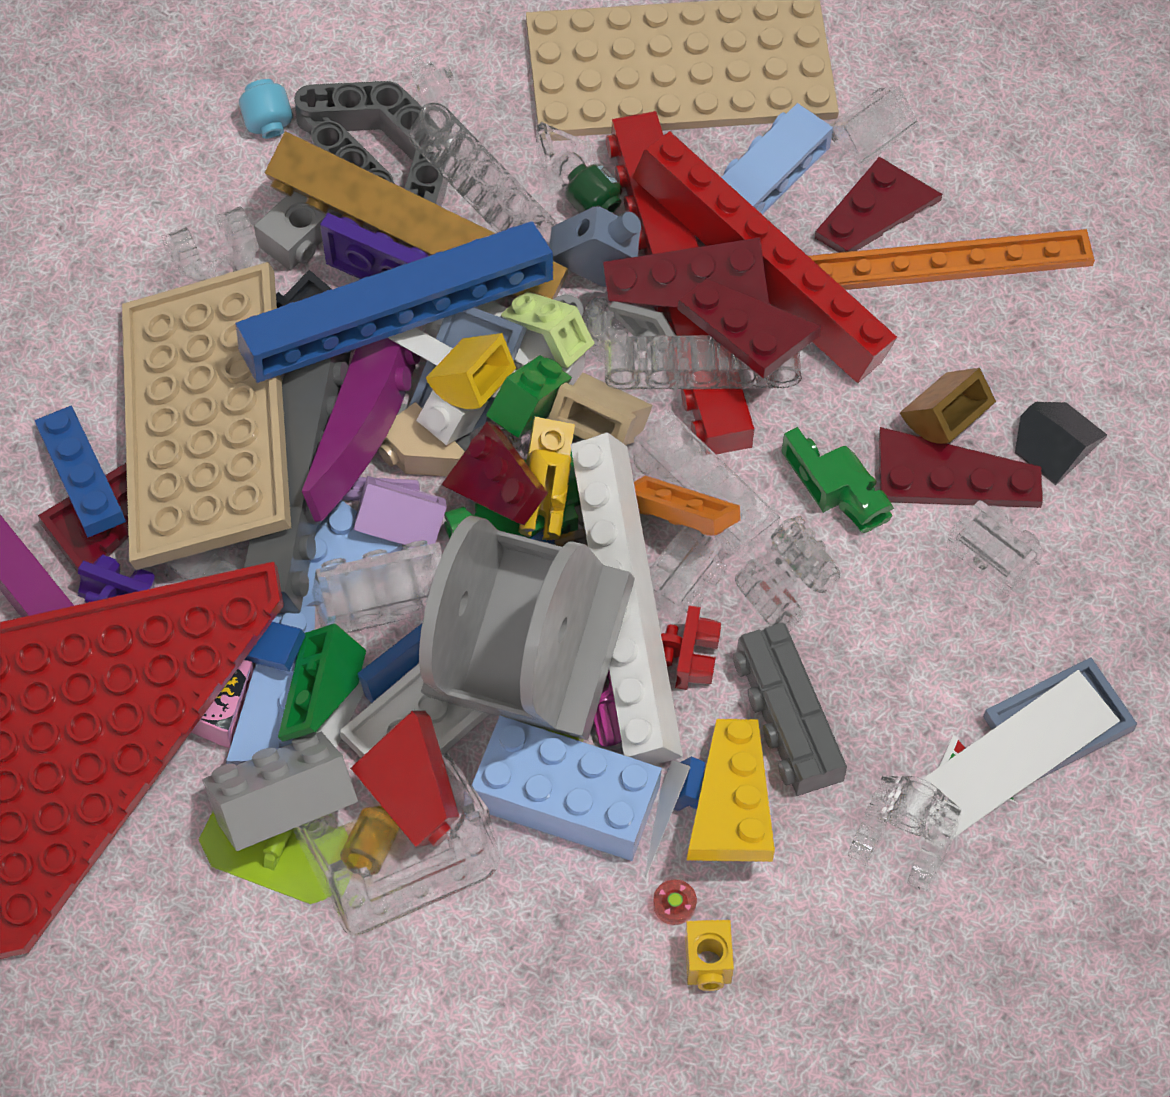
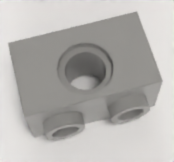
[254,191,342,271]

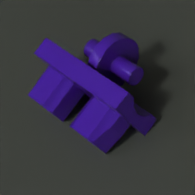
[78,554,155,603]

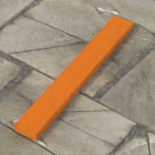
[809,229,1095,290]

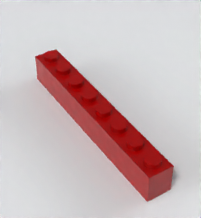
[632,131,897,383]

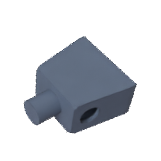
[549,207,641,287]

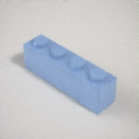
[721,103,833,215]

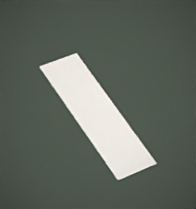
[893,670,1120,851]

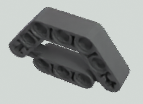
[294,81,454,207]

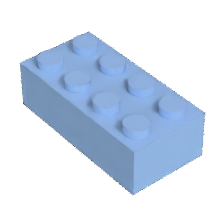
[470,715,662,861]

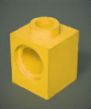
[685,920,734,991]

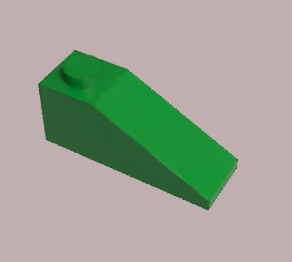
[278,623,366,742]

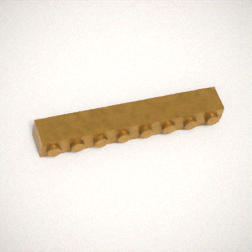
[264,131,568,299]

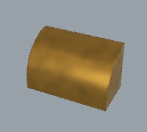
[899,368,996,444]

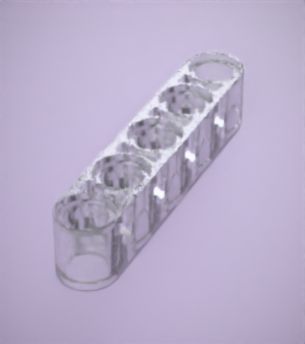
[409,103,557,246]
[604,335,802,390]

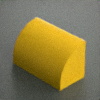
[426,333,516,409]

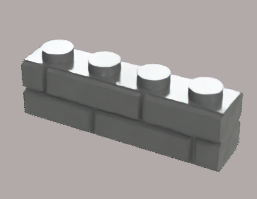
[733,622,847,796]

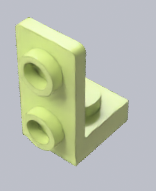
[501,292,594,368]

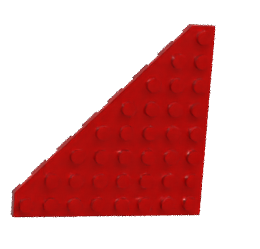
[0,561,284,959]

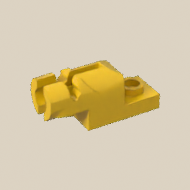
[518,417,575,540]

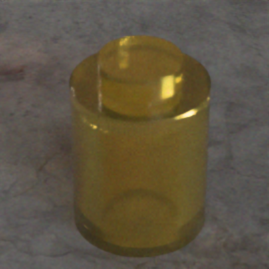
[340,806,400,875]

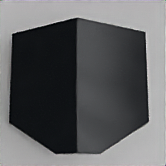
[1015,401,1107,485]

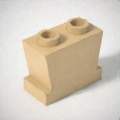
[548,372,653,445]

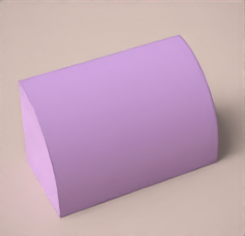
[354,476,447,553]

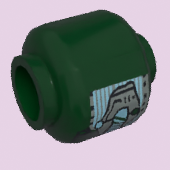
[565,163,622,213]

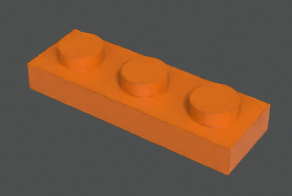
[634,475,741,536]

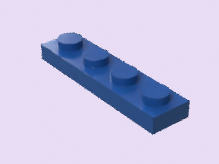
[34,405,126,538]

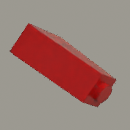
[350,710,460,847]

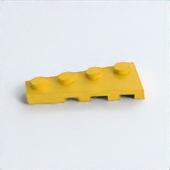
[686,719,775,862]

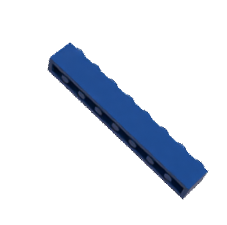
[235,221,553,383]

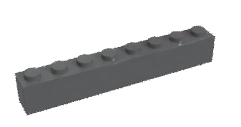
[244,349,355,613]

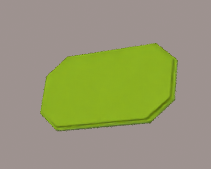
[198,811,359,905]

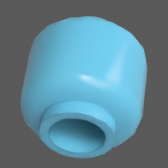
[239,79,293,139]

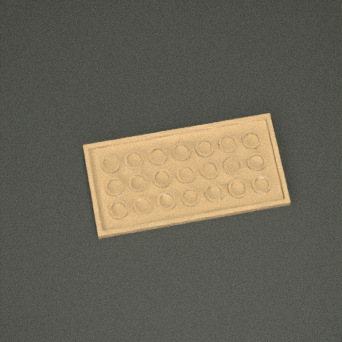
[526,0,839,139]
[122,262,291,570]

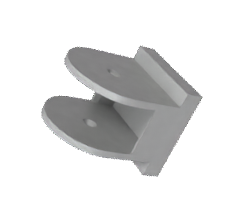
[419,516,635,741]

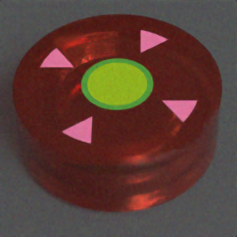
[653,879,697,925]

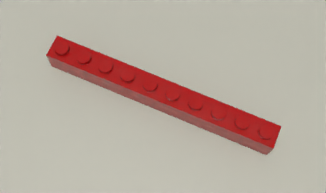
[606,111,755,457]

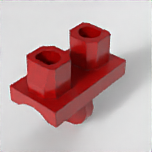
[661,605,722,690]

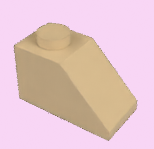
[378,402,465,476]

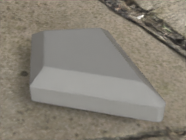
[608,301,680,351]

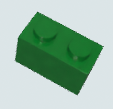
[486,355,572,438]

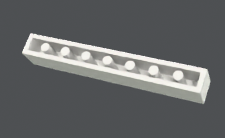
[570,432,683,765]

